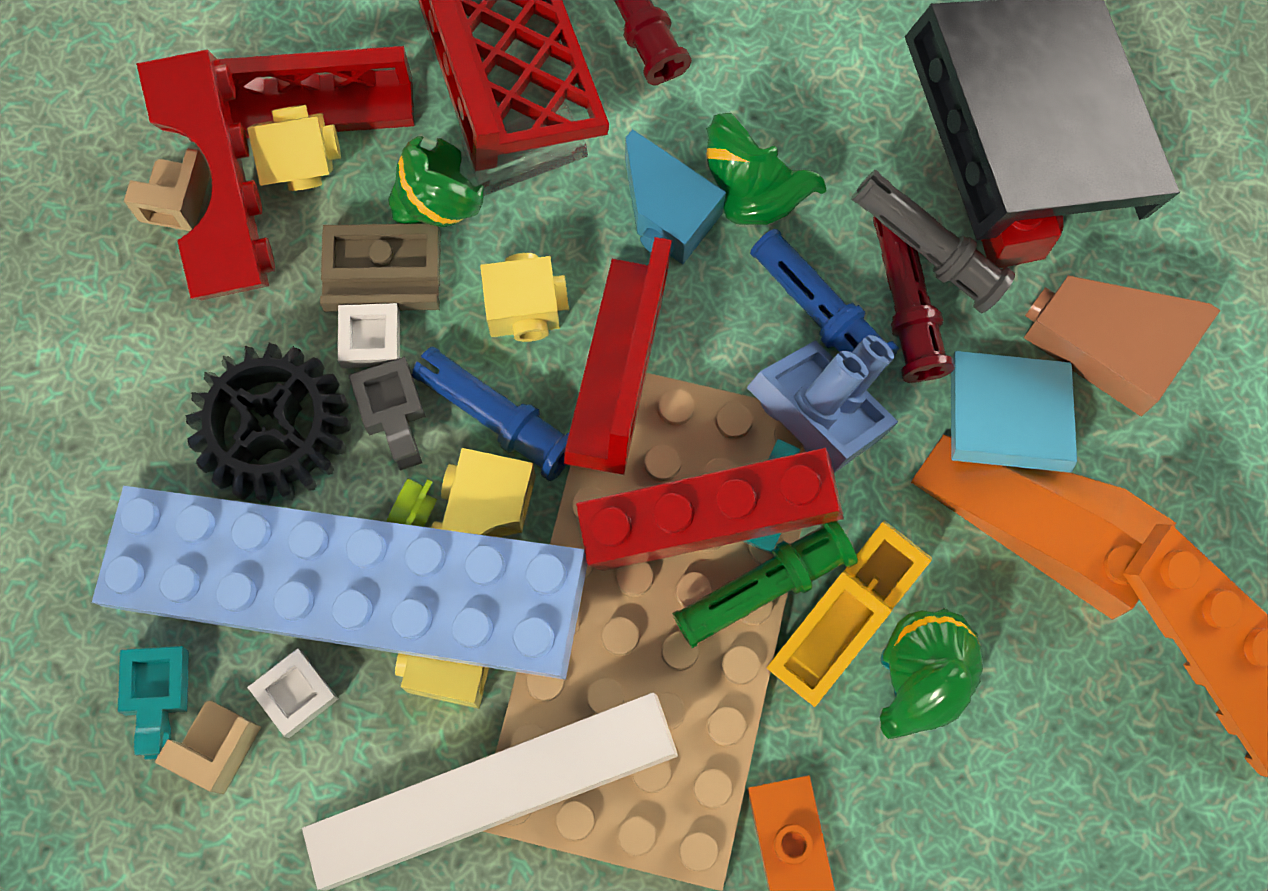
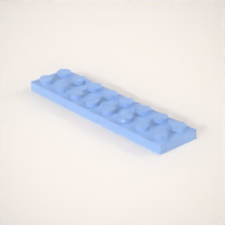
[92,486,587,680]

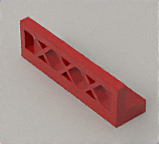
[189,46,415,142]
[564,237,672,475]

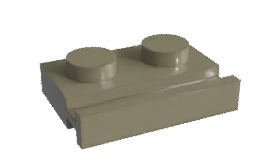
[320,223,441,312]

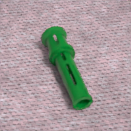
[672,521,858,648]

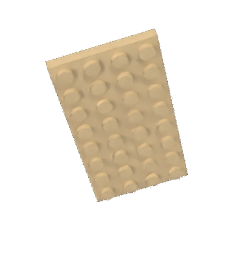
[483,373,806,891]

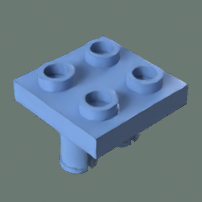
[747,335,898,473]

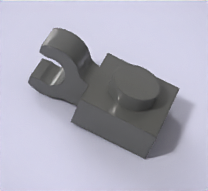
[349,357,426,470]

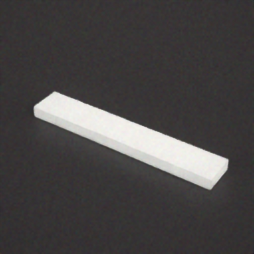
[302,693,678,891]

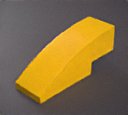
[766,520,932,707]

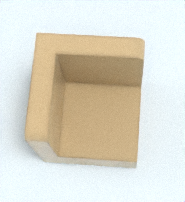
[124,148,211,231]
[155,701,261,794]

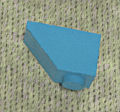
[625,129,726,264]

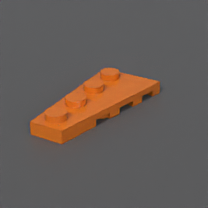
[1123,524,1268,777]

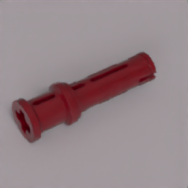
[614,0,692,86]
[873,216,955,383]

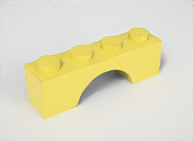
[395,448,536,709]

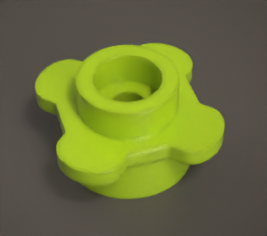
[386,478,438,527]

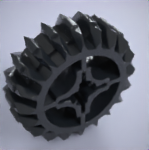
[185,342,351,504]

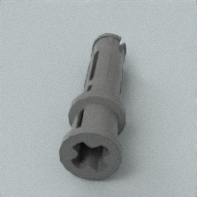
[851,170,1015,313]

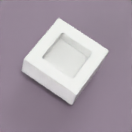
[338,303,400,368]
[247,648,339,738]

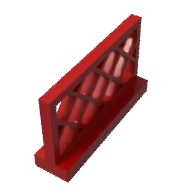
[418,0,609,172]

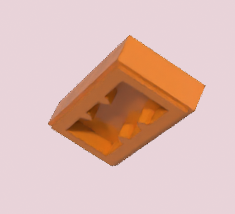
[747,775,835,891]

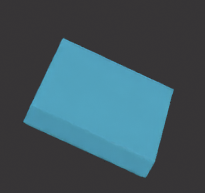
[951,351,1077,473]

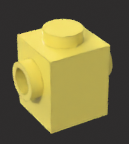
[247,105,341,191]
[480,253,569,342]

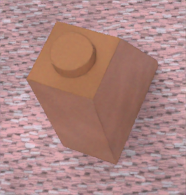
[1024,276,1220,417]

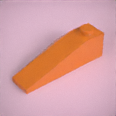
[911,435,1176,620]

